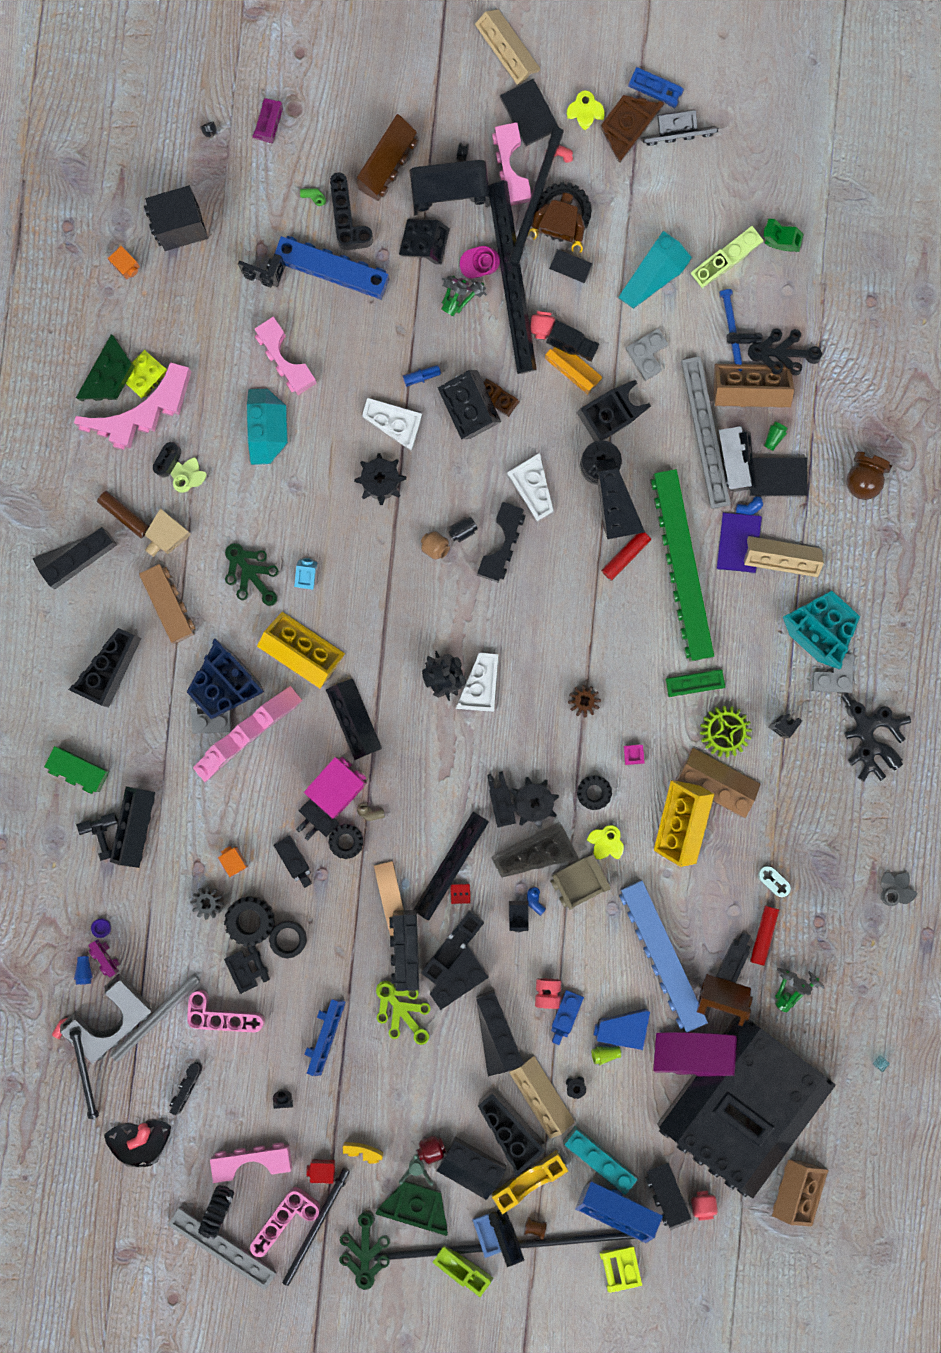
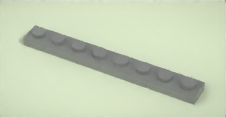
[681,356,730,509]

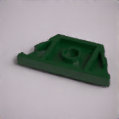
[76,335,135,401]
[375,1181,448,1236]

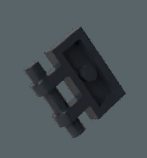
[224,945,270,994]

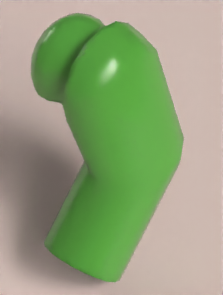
[300,188,326,206]

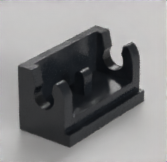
[549,249,593,283]
[768,714,802,739]

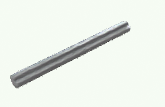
[111,975,200,1062]

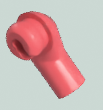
[127,1123,150,1150]

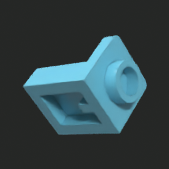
[294,558,318,590]

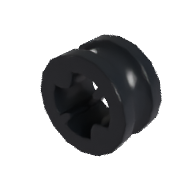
[456,142,469,161]

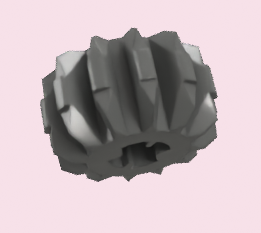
[190,886,224,920]

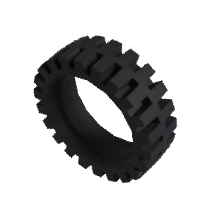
[536,182,592,242]

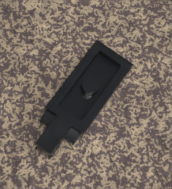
[273,835,312,888]
[716,932,751,983]

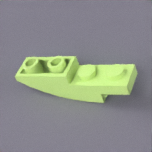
[691,226,764,288]

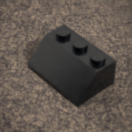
[436,1136,506,1200]

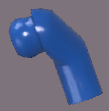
[735,496,763,515]
[527,887,546,916]

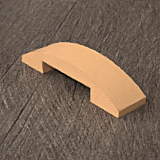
[374,861,404,936]

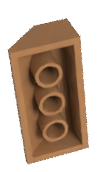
[713,364,794,408]
[675,748,761,818]

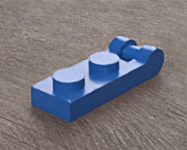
[628,67,684,108]

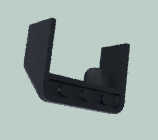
[409,160,489,216]

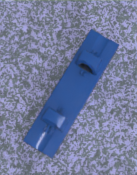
[304,999,346,1076]

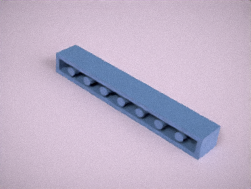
[619,880,708,1033]

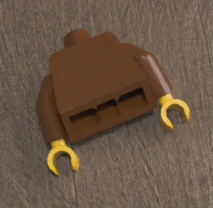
[528,193,585,253]

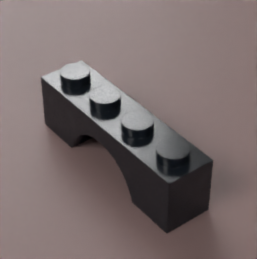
[477,502,526,583]
[421,910,484,985]

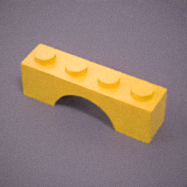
[492,1150,568,1214]

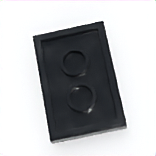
[500,79,559,146]
[749,458,808,497]

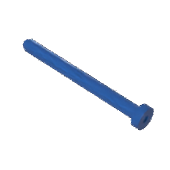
[719,289,743,372]

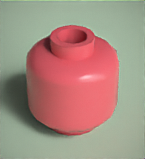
[530,311,556,340]
[691,1191,718,1221]

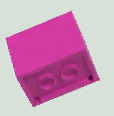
[303,757,367,819]

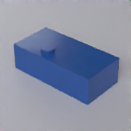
[575,1182,663,1243]

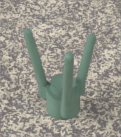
[399,1154,433,1186]

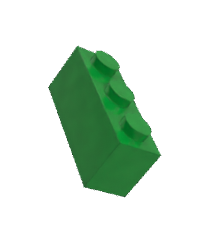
[44,746,110,794]

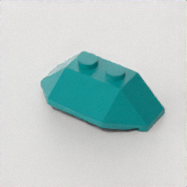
[247,388,288,465]

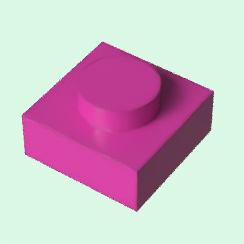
[623,745,645,765]

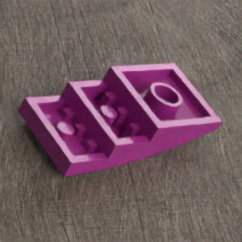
[653,1032,737,1076]

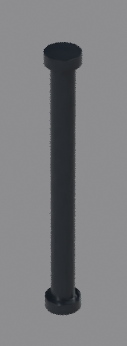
[69,1030,99,1119]

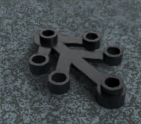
[748,329,822,375]

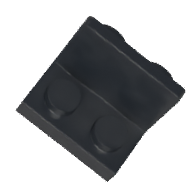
[399,219,450,265]
[238,253,286,288]

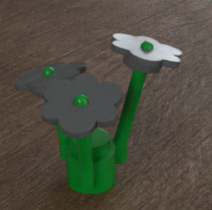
[775,968,825,1013]

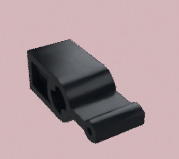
[546,320,600,362]

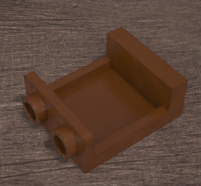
[697,974,753,1026]

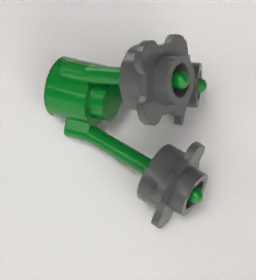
[441,275,487,316]

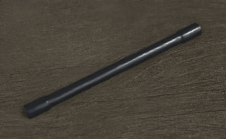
[508,127,564,267]

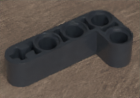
[330,172,373,250]

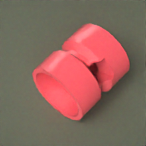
[535,978,561,1009]

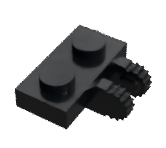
[296,799,340,841]

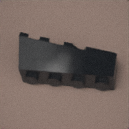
[32,527,117,589]
[476,989,524,1076]

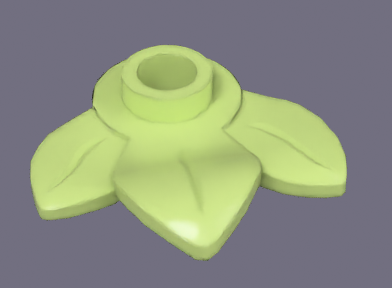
[171,457,207,493]

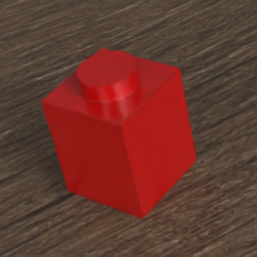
[306,1159,335,1184]

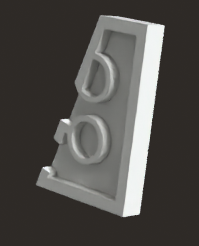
[362,398,422,451]
[507,453,553,522]
[456,653,498,712]

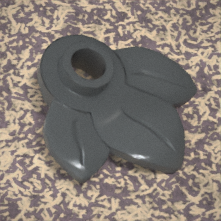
[881,872,918,906]

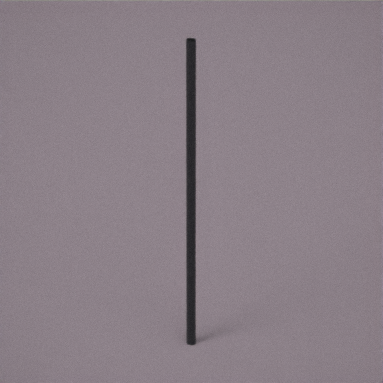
[374,1232,636,1261]

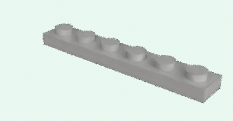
[168,1207,277,1290]

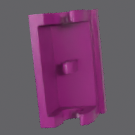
[252,98,283,144]

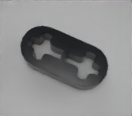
[153,442,181,478]

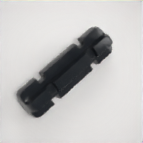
[726,333,763,344]

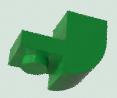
[764,219,804,252]

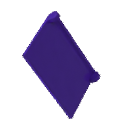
[717,513,762,573]

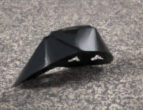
[104,1120,171,1167]

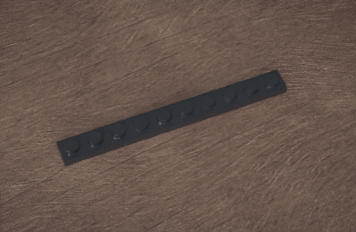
[488,180,537,374]

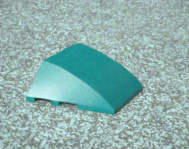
[783,591,860,670]

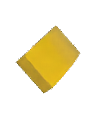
[343,1142,383,1164]

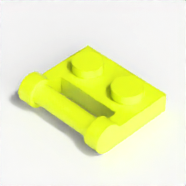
[599,1245,642,1292]

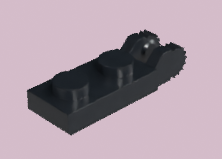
[487,771,516,828]
[169,1062,202,1115]
[488,1209,525,1267]

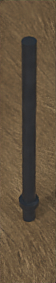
[282,1168,350,1286]

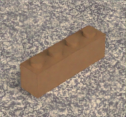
[139,564,196,644]

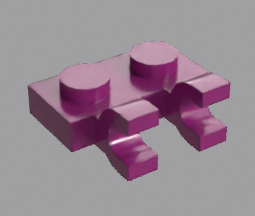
[88,939,120,978]

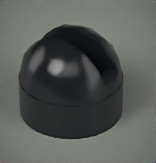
[200,121,217,138]

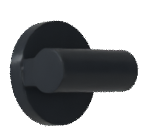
[272,1090,293,1109]

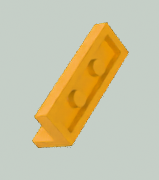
[545,347,602,395]

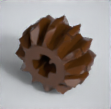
[568,685,601,718]

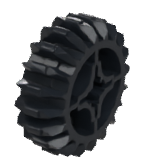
[198,1185,234,1240]

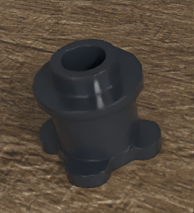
[565,1076,586,1099]

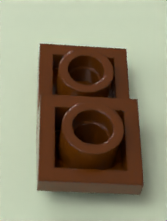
[483,378,519,417]

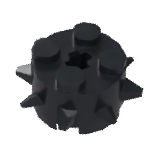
[354,453,407,505]
[422,651,466,701]
[508,777,559,829]

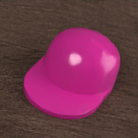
[460,246,500,279]

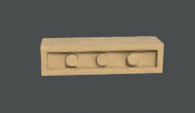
[475,9,541,85]
[744,536,824,577]
[509,1056,575,1139]

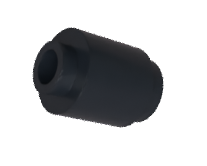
[448,517,478,543]

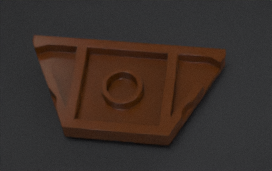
[600,95,664,163]

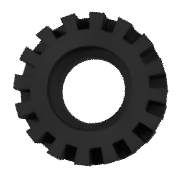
[577,775,612,810]
[328,824,364,859]

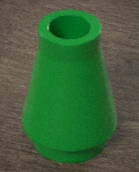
[763,421,788,451]

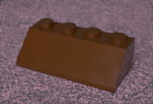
[357,114,419,201]

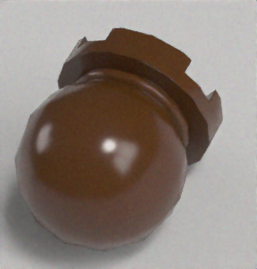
[846,451,892,500]

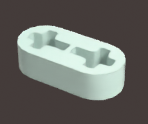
[758,866,791,897]

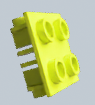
[126,350,167,399]

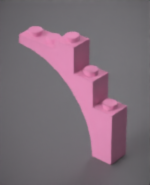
[74,363,191,450]
[193,686,303,782]

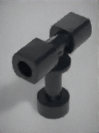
[76,813,118,861]

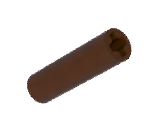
[97,491,150,539]

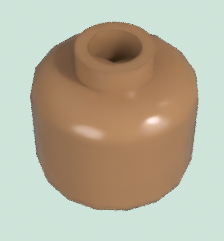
[421,531,450,560]

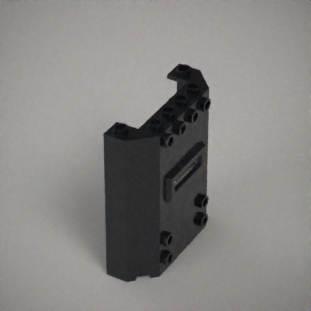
[657,1015,836,1198]

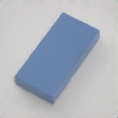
[472,1214,501,1258]

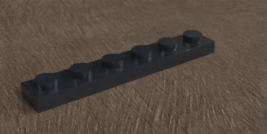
[413,812,489,921]

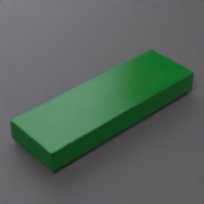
[665,669,725,698]

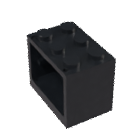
[144,185,209,251]

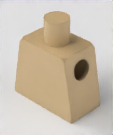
[145,509,191,557]

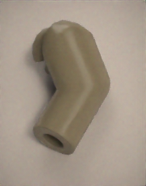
[357,803,385,821]

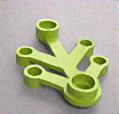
[376,980,431,1045]

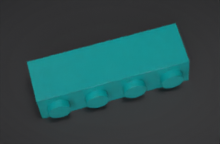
[563,1126,638,1195]

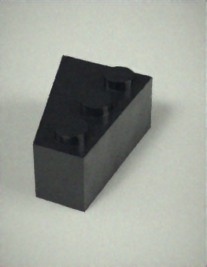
[430,944,489,1010]

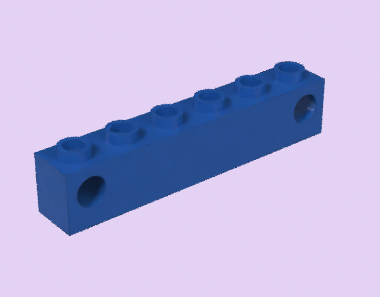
[275,236,389,300]

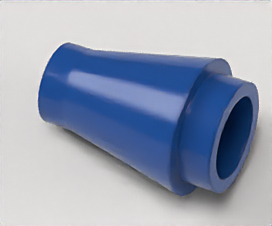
[74,956,93,985]

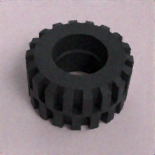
[224,896,275,946]

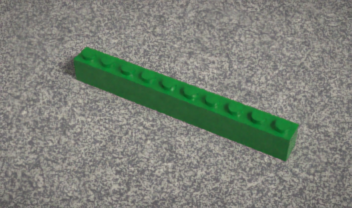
[650,469,715,662]

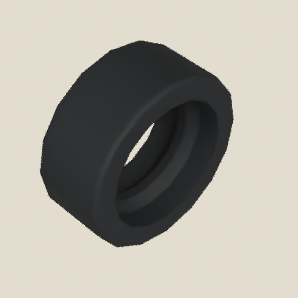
[269,921,307,959]

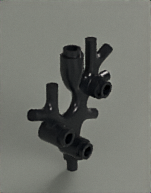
[841,693,911,782]

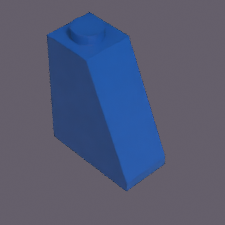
[593,1009,650,1050]

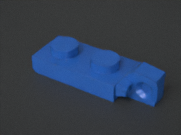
[551,990,584,1045]

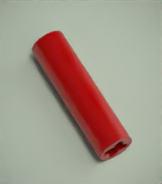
[601,532,652,581]
[750,906,779,966]

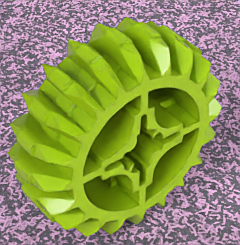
[699,706,752,758]

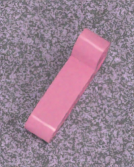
[187,989,265,1032]
[250,1187,320,1257]

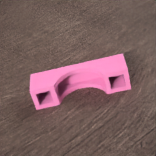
[492,122,531,206]
[254,316,317,395]
[210,1142,292,1183]

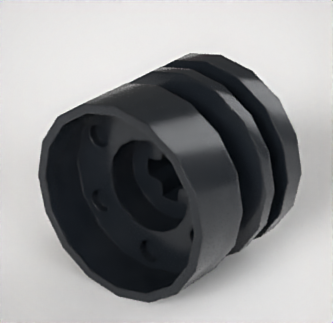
[580,440,622,485]

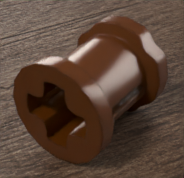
[524,1217,547,1239]

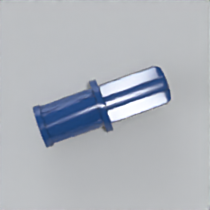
[403,365,441,387]

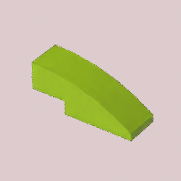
[432,1246,494,1297]

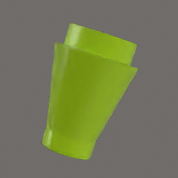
[591,1046,621,1065]

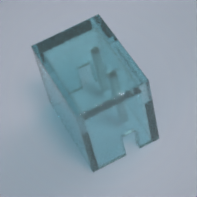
[873,1055,890,1072]

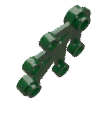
[225,543,279,606]
[339,1211,391,1290]

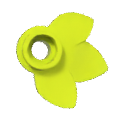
[567,91,605,130]
[587,825,624,859]

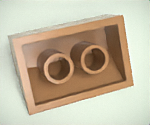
[772,1159,828,1226]

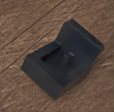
[509,901,529,932]

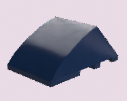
[187,638,264,719]

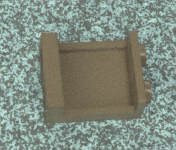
[550,854,611,910]

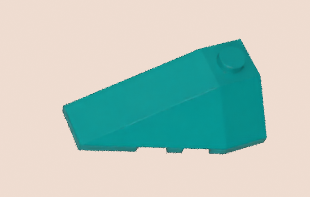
[618,231,692,309]

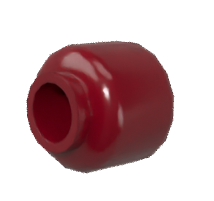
[416,1135,446,1164]

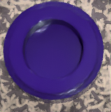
[91,918,111,938]

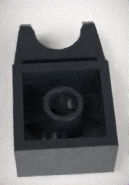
[576,380,651,442]

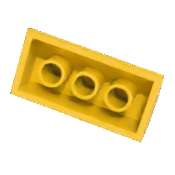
[257,612,345,689]
[653,780,714,867]

